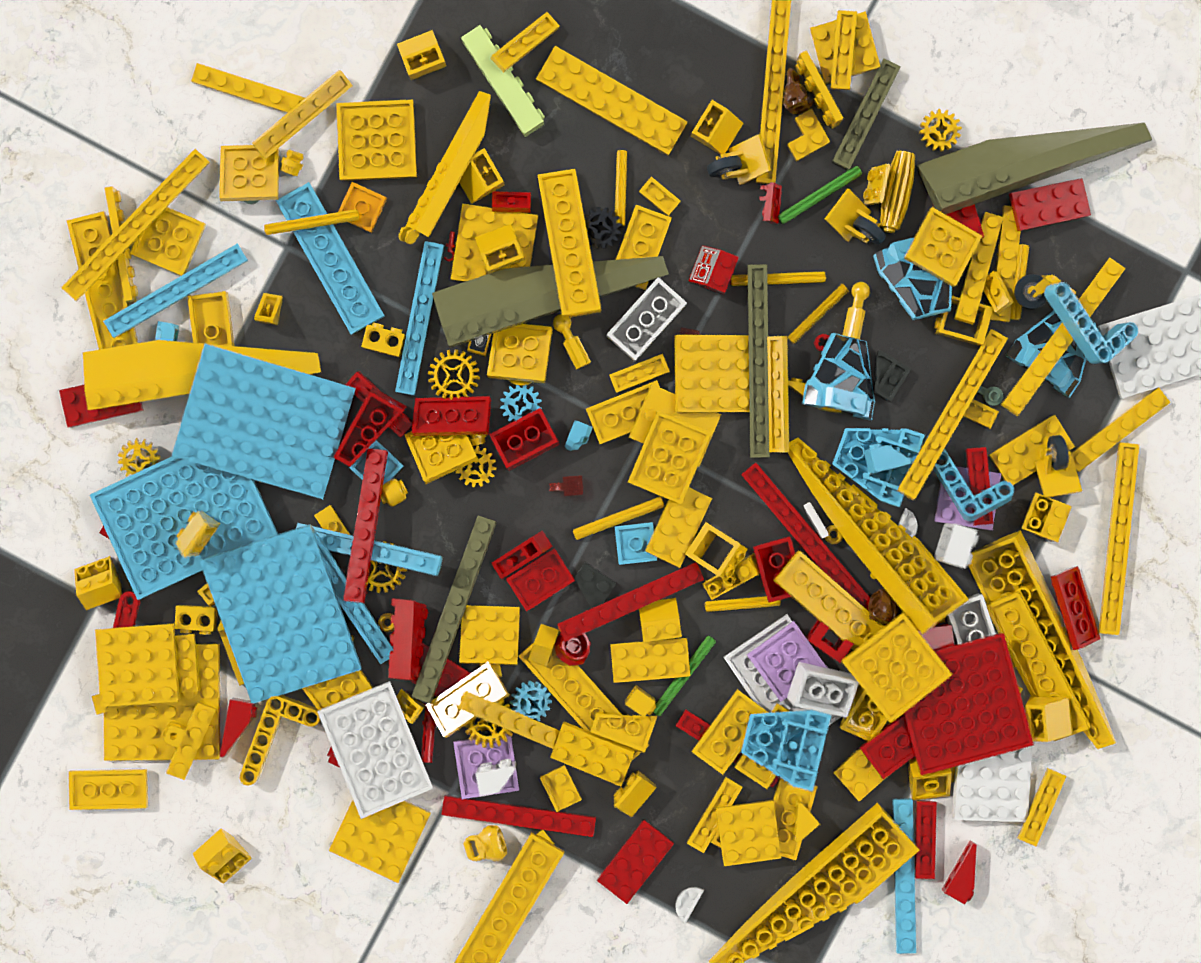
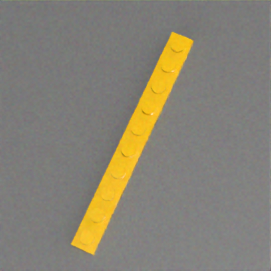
[756,0,791,184]
[61,149,210,302]
[1002,258,1126,416]
[897,329,1008,501]
[1098,442,1140,635]

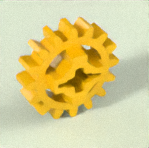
[919,109,962,152]
[118,438,161,476]
[455,446,497,487]

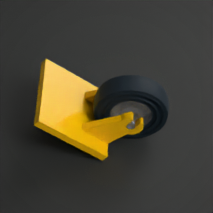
[707,134,771,185]
[825,188,886,245]
[1014,274,1079,309]
[1035,435,1082,498]

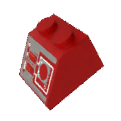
[688,245,739,295]

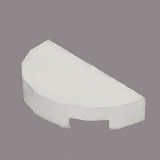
[803,502,828,539]
[898,508,918,537]
[676,887,704,924]

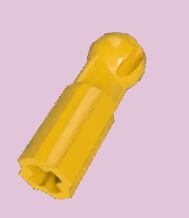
[843,282,870,340]
[553,314,591,370]

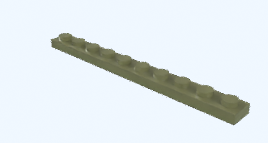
[748,265,770,458]
[412,515,497,703]

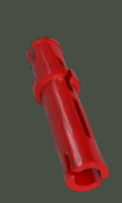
[421,704,437,763]

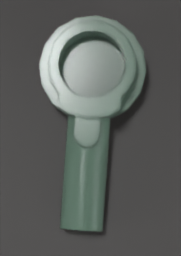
[977,386,1003,406]

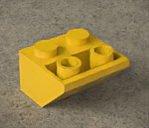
[397,30,446,80]
[691,100,743,155]
[459,148,505,204]
[475,224,524,274]
[1022,492,1072,542]
[74,556,122,610]
[1025,697,1073,742]
[613,770,656,817]
[193,828,252,884]

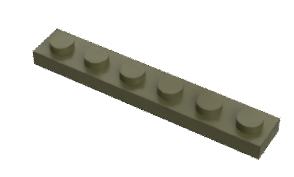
[832,58,901,170]

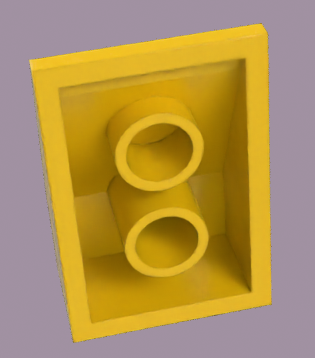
[176,511,220,557]
[840,683,887,741]

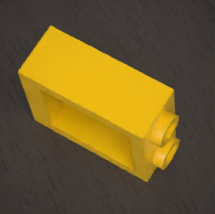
[934,296,993,346]
[685,522,748,581]

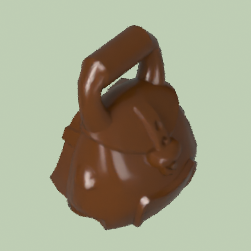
[783,68,814,115]
[868,589,901,624]

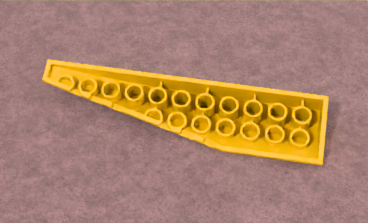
[709,802,919,963]

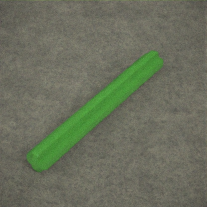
[778,166,862,224]
[653,636,716,716]

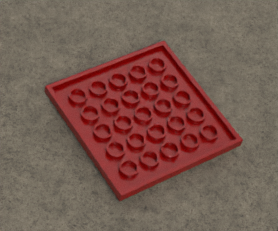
[904,632,1034,776]

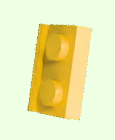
[540,765,582,812]

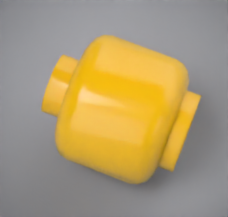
[381,478,408,507]

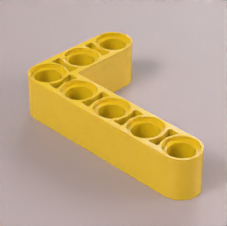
[239,695,321,786]

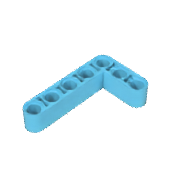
[1045,282,1138,364]
[922,436,1014,522]

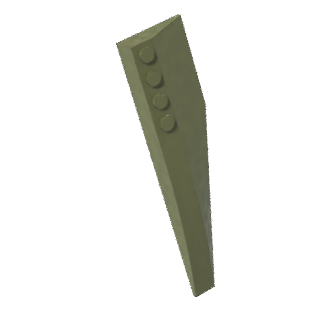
[917,122,1152,214]
[432,256,669,348]

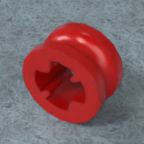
[814,334,830,352]

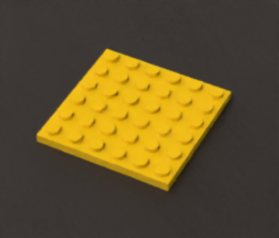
[104,644,221,761]

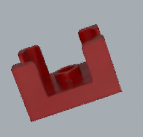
[806,619,853,663]

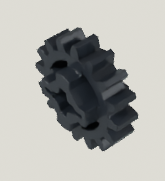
[584,207,623,249]

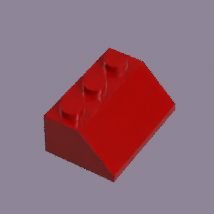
[489,408,560,471]
[753,536,795,603]

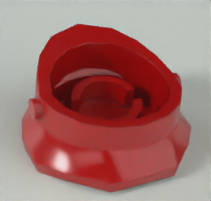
[555,633,591,666]

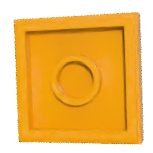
[338,182,387,233]

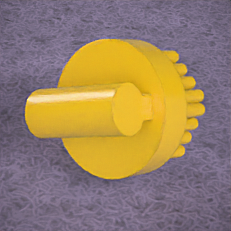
[280,150,304,177]

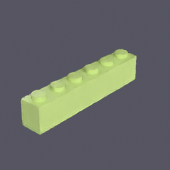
[461,25,545,137]

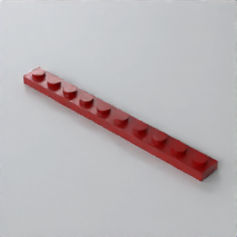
[741,462,870,611]

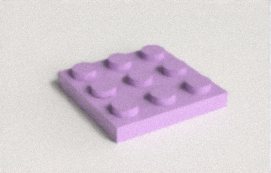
[934,467,1001,530]
[746,621,827,702]
[453,735,519,799]

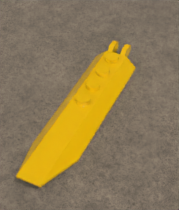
[399,91,491,245]

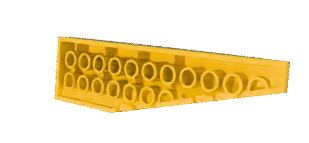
[83,340,321,410]
[788,438,969,634]
[968,530,1116,749]

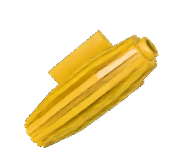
[863,151,915,233]

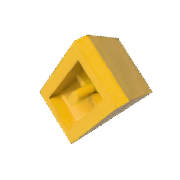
[254,293,282,326]
[528,624,559,666]
[396,689,425,724]
[794,800,820,842]

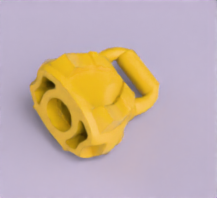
[463,825,507,862]

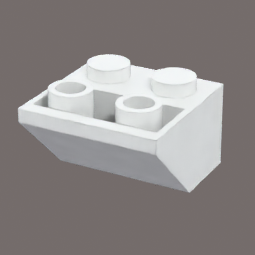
[476,759,516,796]

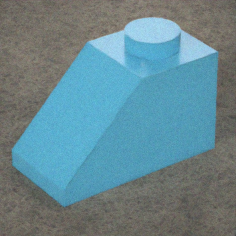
[864,443,911,473]

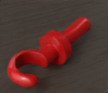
[444,231,455,261]

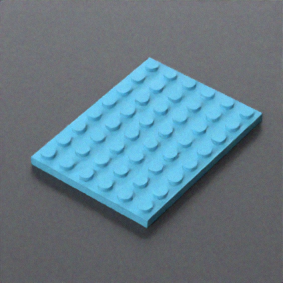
[172,344,356,499]
[90,456,278,600]
[200,524,362,704]

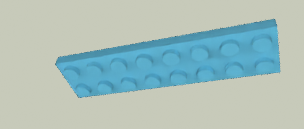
[276,182,385,335]

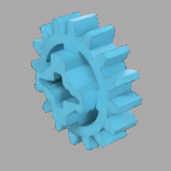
[500,385,542,422]
[510,681,552,722]

